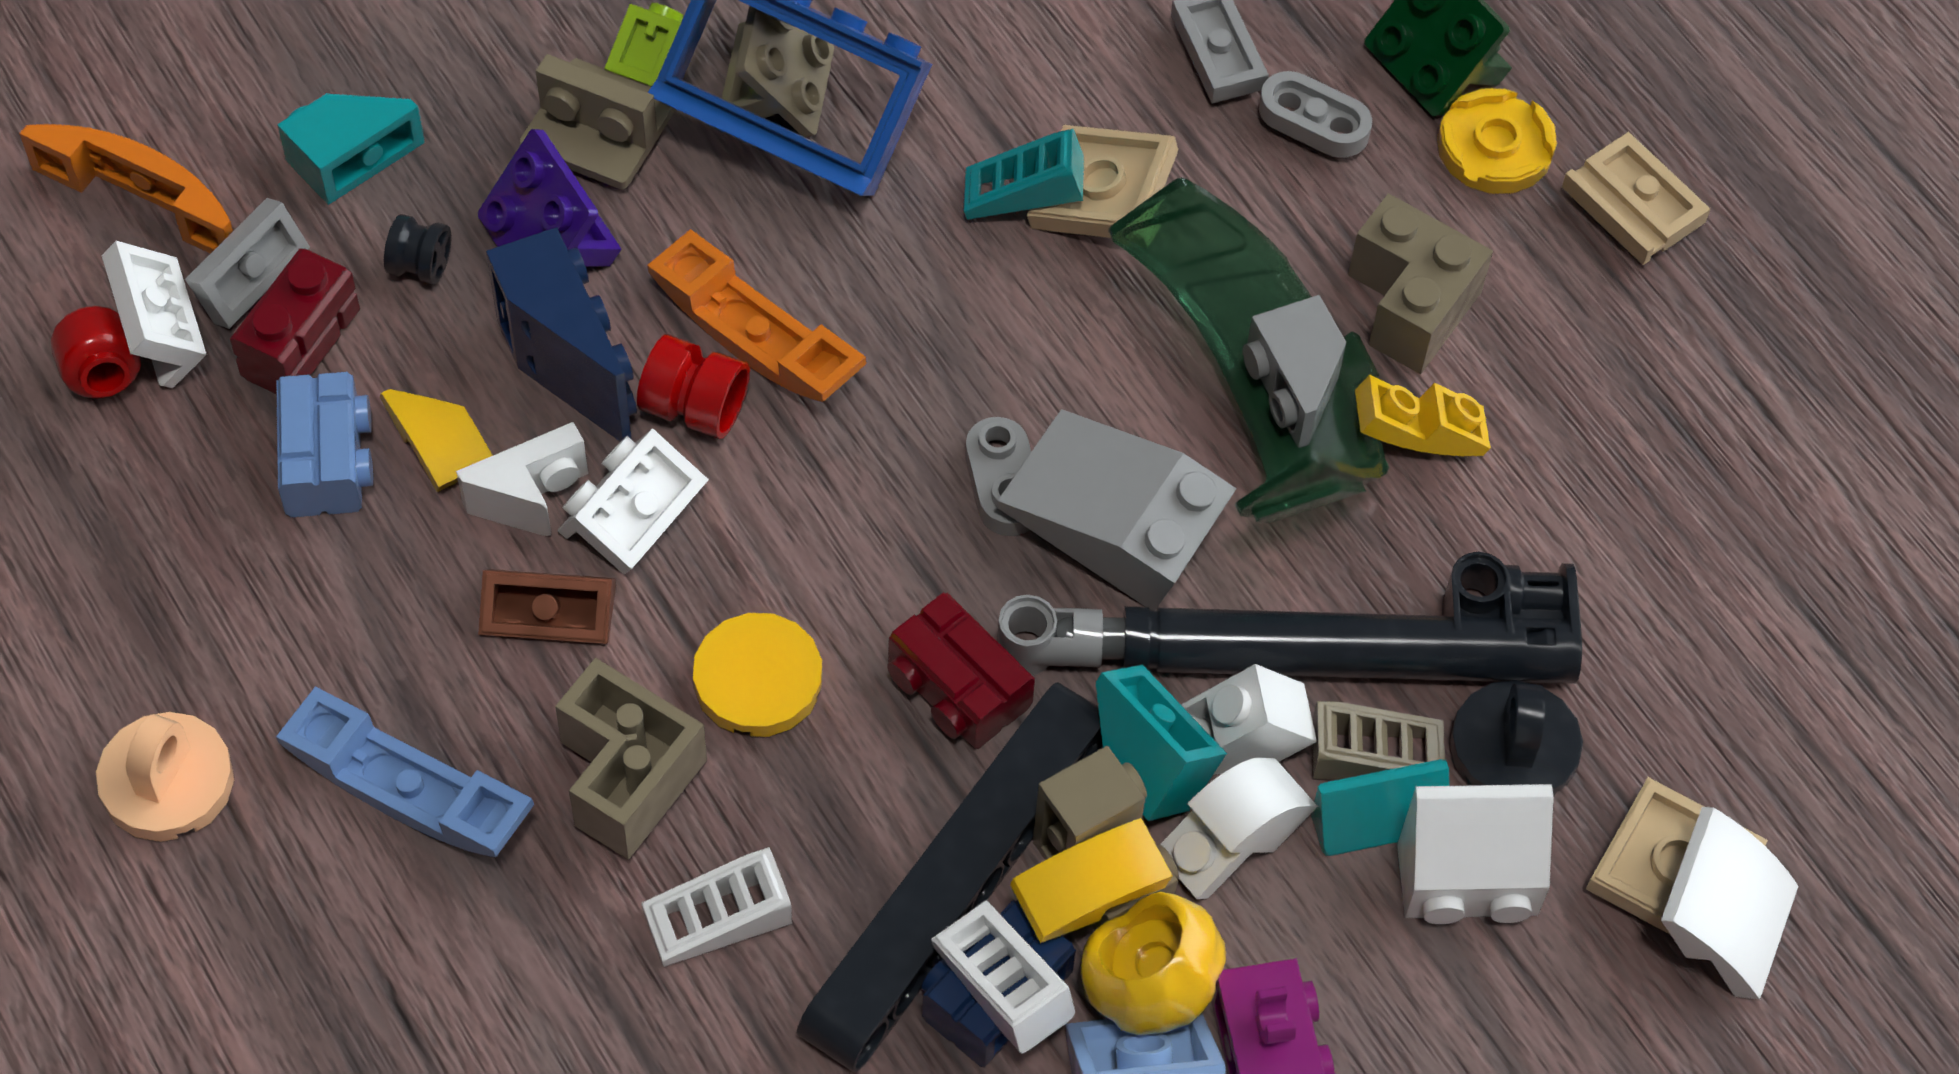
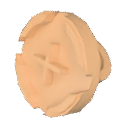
[96,712,234,842]

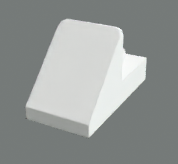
[456,422,588,536]

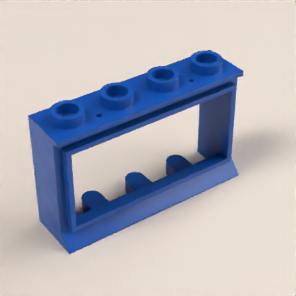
[647,0,932,196]

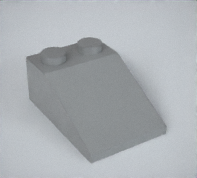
[995,409,1237,610]

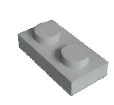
[1171,0,1269,103]
[185,198,310,329]

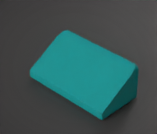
[1311,759,1450,856]

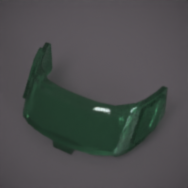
[1108,177,1390,523]

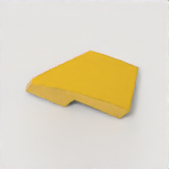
[380,389,493,492]

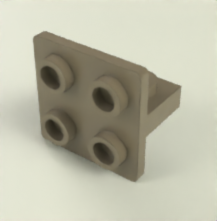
[722,6,834,138]
[520,54,676,189]

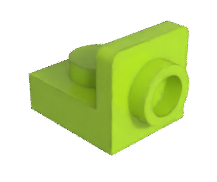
[604,2,684,87]

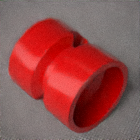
[637,334,750,439]

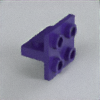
[478,129,622,266]

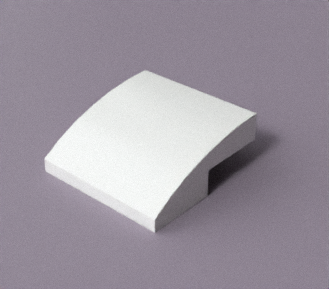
[1661,807,1798,999]

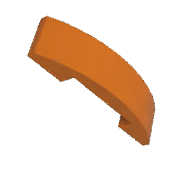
[19,124,233,254]
[647,229,867,402]

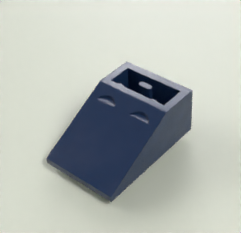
[486,227,637,442]

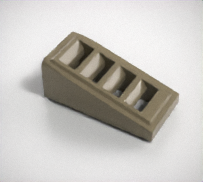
[1312,701,1445,780]

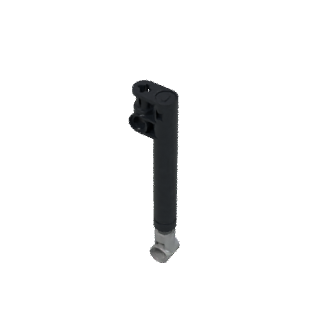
[997,551,1582,684]

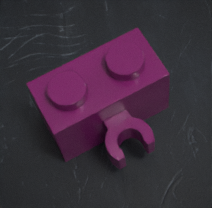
[1211,958,1335,1074]

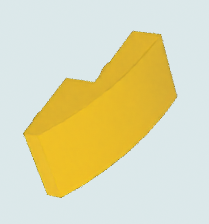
[1355,374,1491,456]
[1010,818,1173,943]

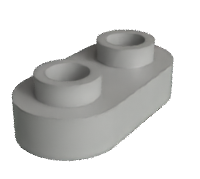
[1259,71,1372,158]
[966,417,1031,536]

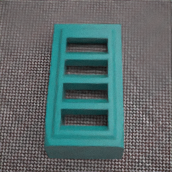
[964,129,1084,220]

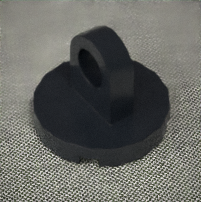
[1449,680,1583,797]

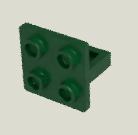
[1364,0,1512,117]

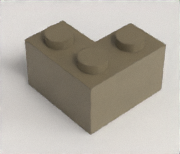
[1348,193,1493,375]
[555,658,707,860]
[1033,745,1179,931]

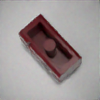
[230,248,360,395]
[887,592,1035,749]

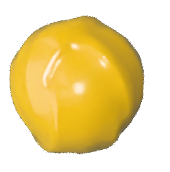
[1081,892,1226,1036]

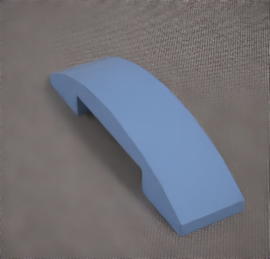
[276,686,534,857]

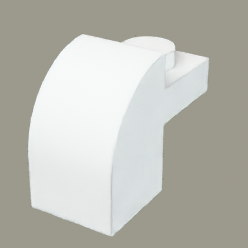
[1161,758,1318,899]

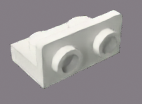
[102,241,207,388]
[558,428,709,574]

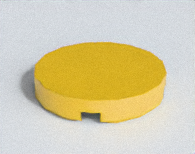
[1437,88,1557,194]
[693,613,822,737]

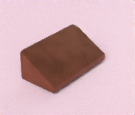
[478,569,616,644]

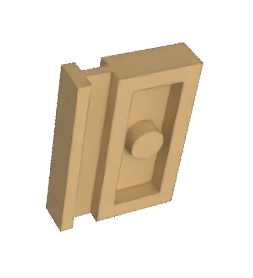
[1562,132,1711,265]

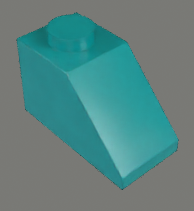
[277,93,425,205]
[1095,665,1227,821]

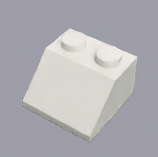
[1397,784,1553,924]

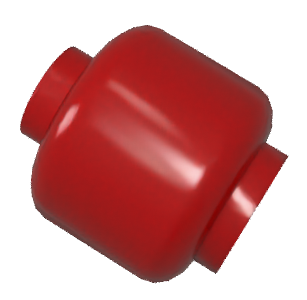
[51,306,141,399]

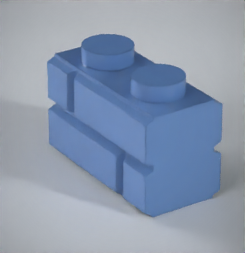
[276,372,373,517]

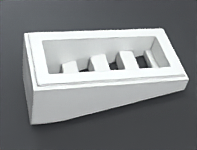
[641,847,792,967]
[931,900,1075,1053]

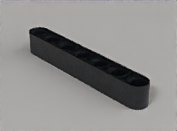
[796,682,1103,1073]

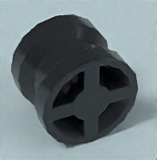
[383,214,452,285]

